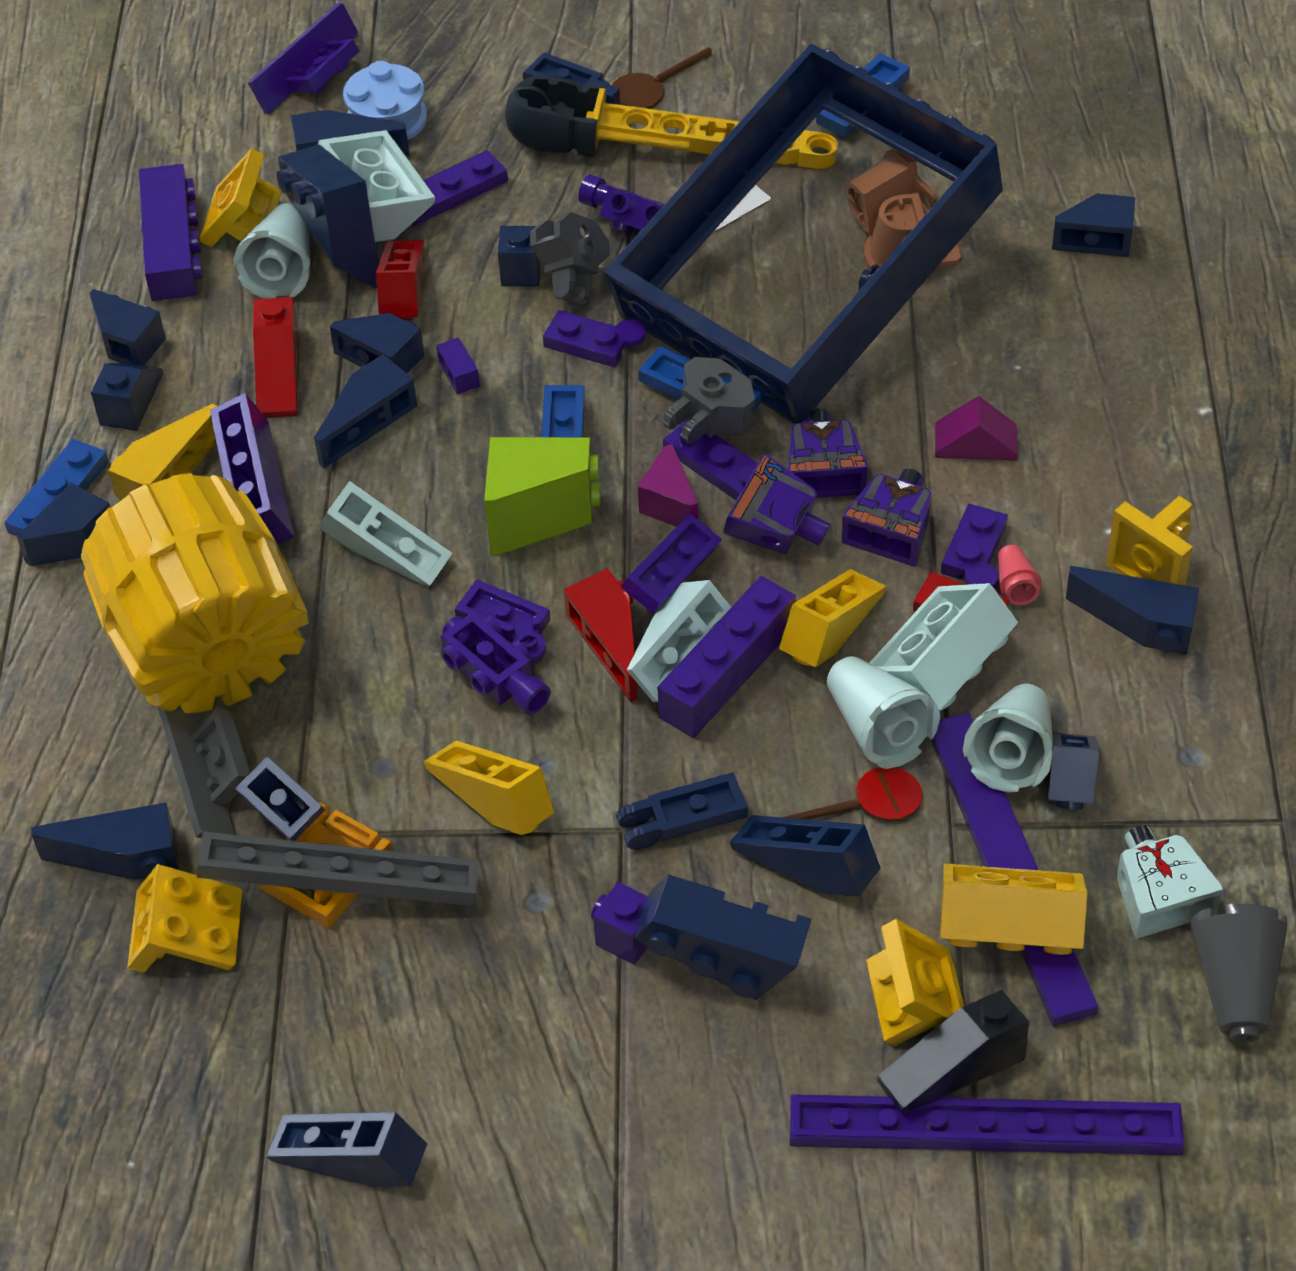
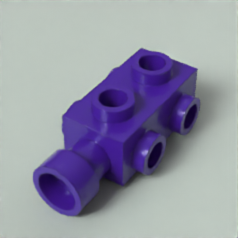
[578,174,665,233]
[440,612,551,715]

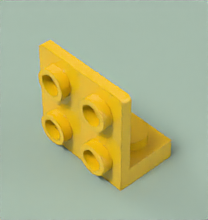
[127,864,242,973]

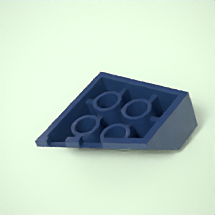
[276,144,379,289]

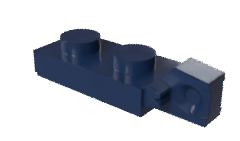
[523,52,621,105]

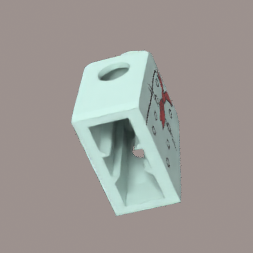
[1117,825,1223,939]

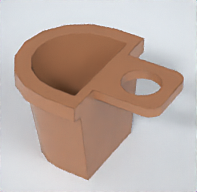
[845,148,938,234]
[864,193,961,282]

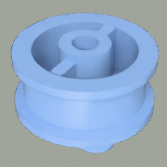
[343,61,427,140]

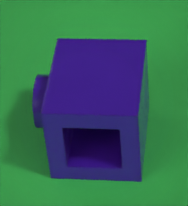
[591,882,648,965]

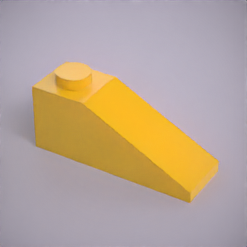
[108,404,217,499]
[779,569,887,667]
[424,740,555,835]

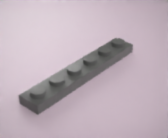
[197,832,478,906]

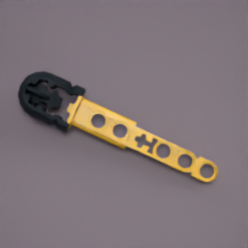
[505,76,838,169]

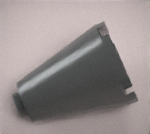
[1191,904,1287,1043]

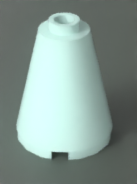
[233,203,311,299]
[827,656,940,769]
[963,684,1054,793]

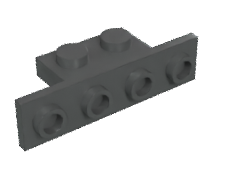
[157,705,250,839]

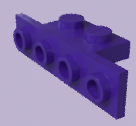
[247,2,360,113]

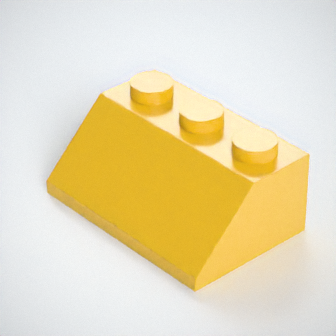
[940,864,1088,955]

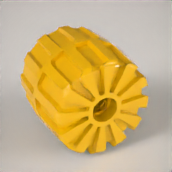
[81,473,309,713]

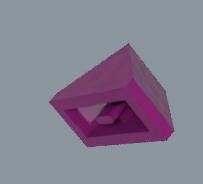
[935,396,1017,460]
[638,444,698,527]

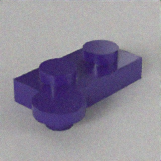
[543,310,646,368]
[941,503,1008,589]
[455,579,551,663]

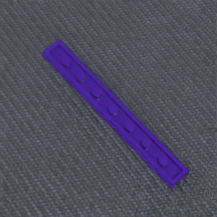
[930,712,1098,1026]
[790,1094,1184,1155]

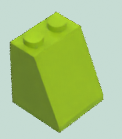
[484,437,601,555]

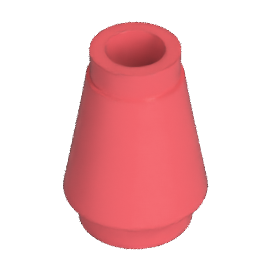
[998,545,1042,606]

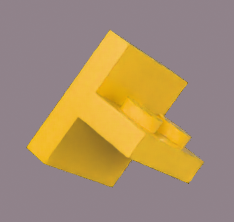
[199,148,282,248]
[1106,496,1193,586]
[866,919,964,1047]

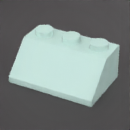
[318,130,435,243]
[869,583,1018,711]

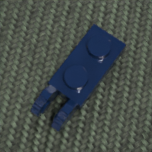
[615,772,748,850]

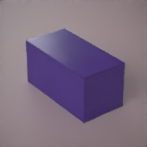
[436,337,480,394]

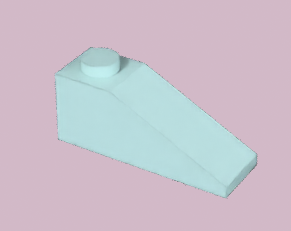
[318,481,453,588]
[627,580,731,702]

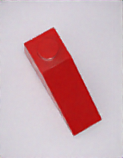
[376,240,425,321]
[253,297,299,418]
[564,568,638,702]

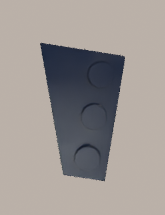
[633,874,812,1000]

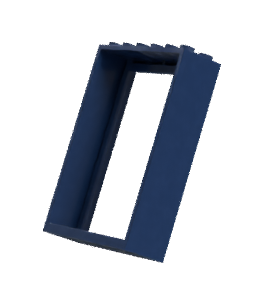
[604,43,1003,424]

